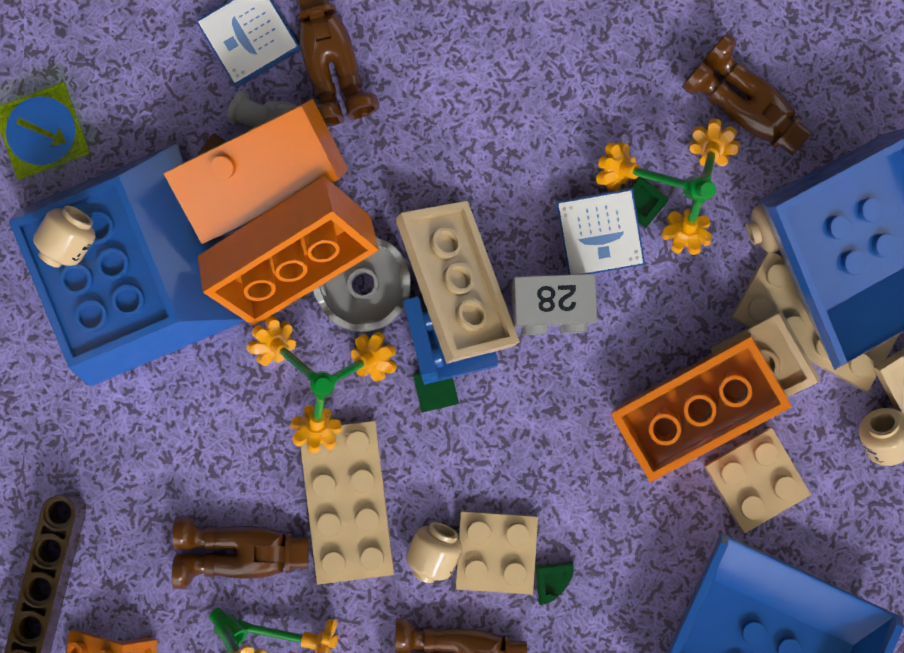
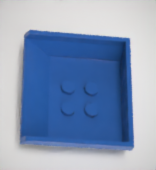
[759,128,904,370]
[9,143,246,386]
[666,533,904,653]

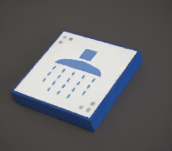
[196,0,301,89]
[556,189,645,275]

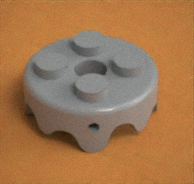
[313,238,411,332]

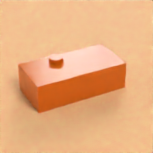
[164,99,349,244]
[197,176,379,326]
[611,333,792,483]

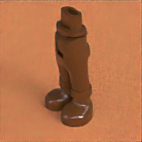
[297,0,380,127]
[681,32,812,155]
[172,516,309,590]
[395,618,527,653]

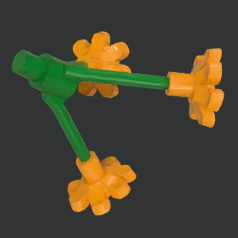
[596,118,741,255]
[246,316,397,453]
[208,608,338,653]

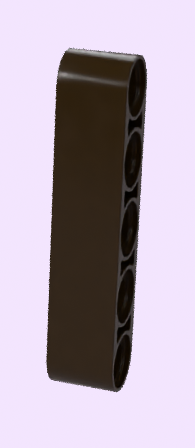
[4,492,86,653]

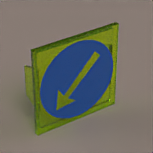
[0,82,91,180]

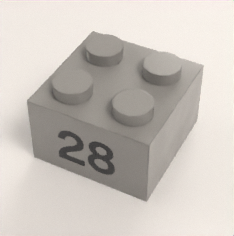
[511,274,597,336]

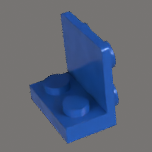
[403,297,498,385]

